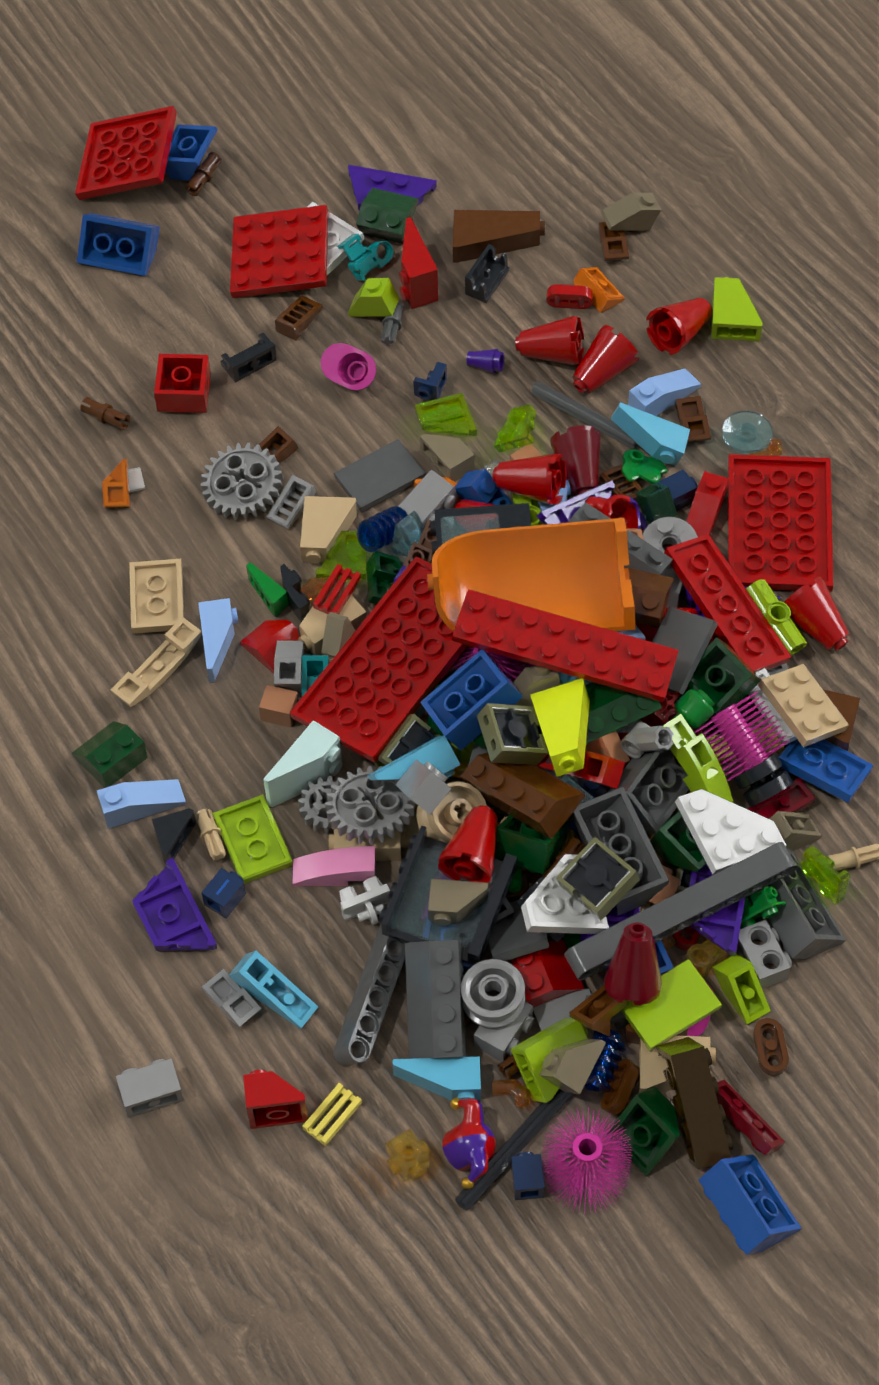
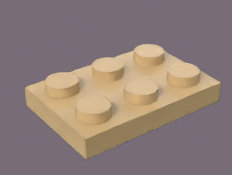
[129,559,184,634]
[758,664,849,747]

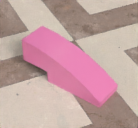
[293,846,376,886]

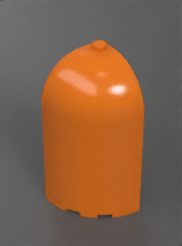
[427,518,636,632]

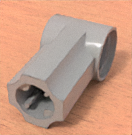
[620,722,673,759]

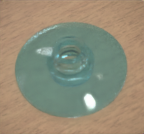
[722,411,773,453]

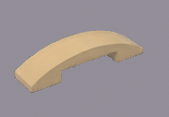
[110,617,202,707]

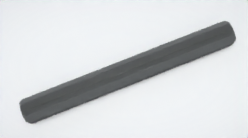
[532,381,638,449]

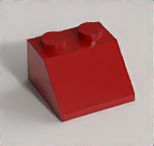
[511,940,584,1012]
[243,1070,308,1129]

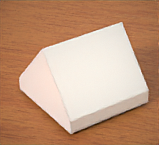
[128,467,145,493]

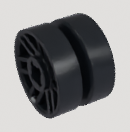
[733,753,793,807]

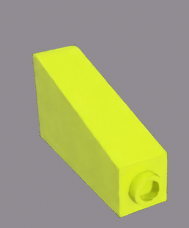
[530,678,590,777]

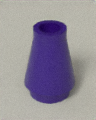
[466,349,505,374]

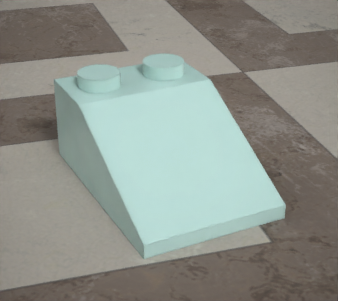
[263,720,343,808]

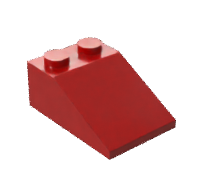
[399,217,438,309]

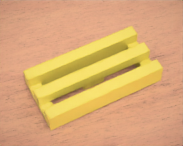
[302,1083,362,1146]

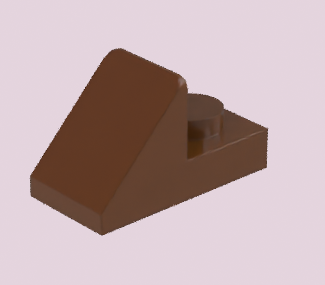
[569,985,629,1036]

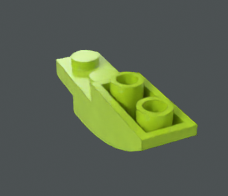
[662,714,733,803]

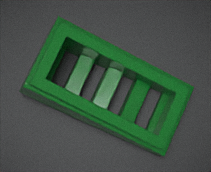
[246,562,289,617]

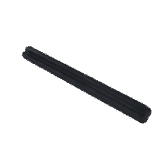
[455,1089,573,1211]

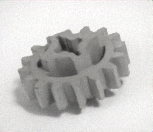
[298,776,339,834]

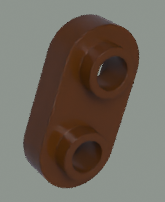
[753,1018,789,1076]
[601,1059,640,1115]

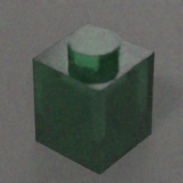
[636,482,678,523]

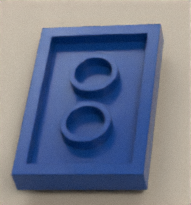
[779,739,873,803]

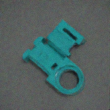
[337,233,394,281]

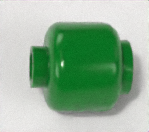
[674,689,715,729]

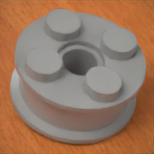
[643,517,697,570]
[461,959,525,1028]

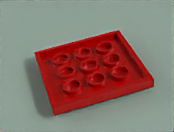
[75,106,177,200]
[230,205,328,298]

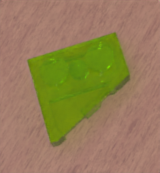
[415,393,477,436]
[493,404,536,453]
[316,531,368,580]
[801,846,851,905]

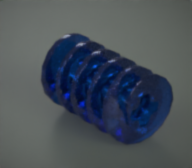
[357,506,411,552]
[583,1029,627,1092]

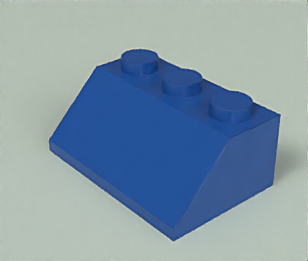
[77,213,160,276]
[420,649,523,750]
[698,1154,802,1255]

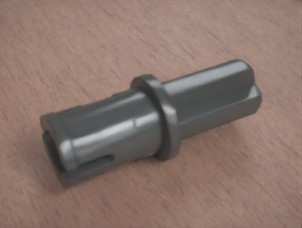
[381,302,404,346]

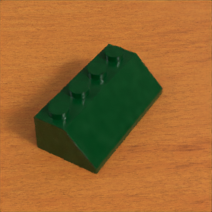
[585,682,662,744]

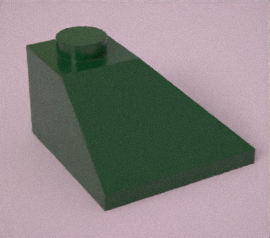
[650,811,706,872]
[607,1087,680,1176]

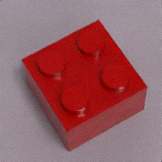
[154,353,211,413]

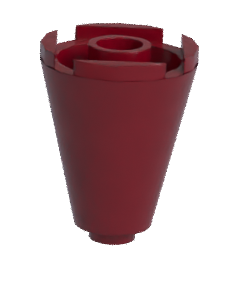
[550,425,601,496]
[604,922,662,1005]

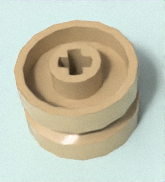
[416,781,487,843]

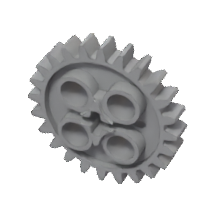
[200,443,284,520]
[325,766,416,844]

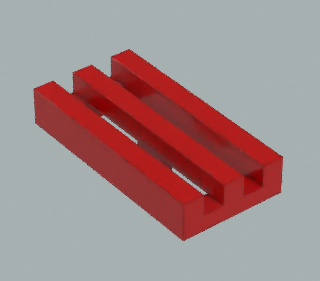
[313,564,361,614]

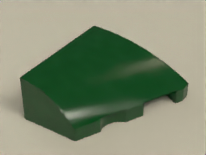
[366,551,403,604]

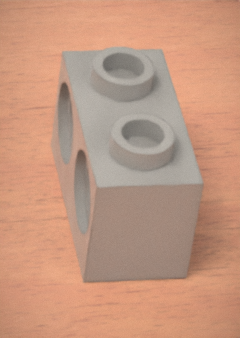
[737,920,792,989]

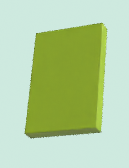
[212,794,293,884]
[621,959,722,1051]

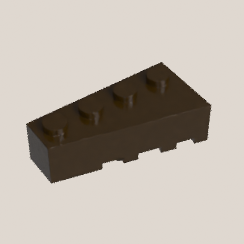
[656,1037,733,1170]

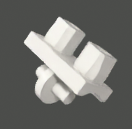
[339,876,390,925]

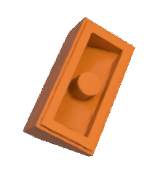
[573,267,625,312]

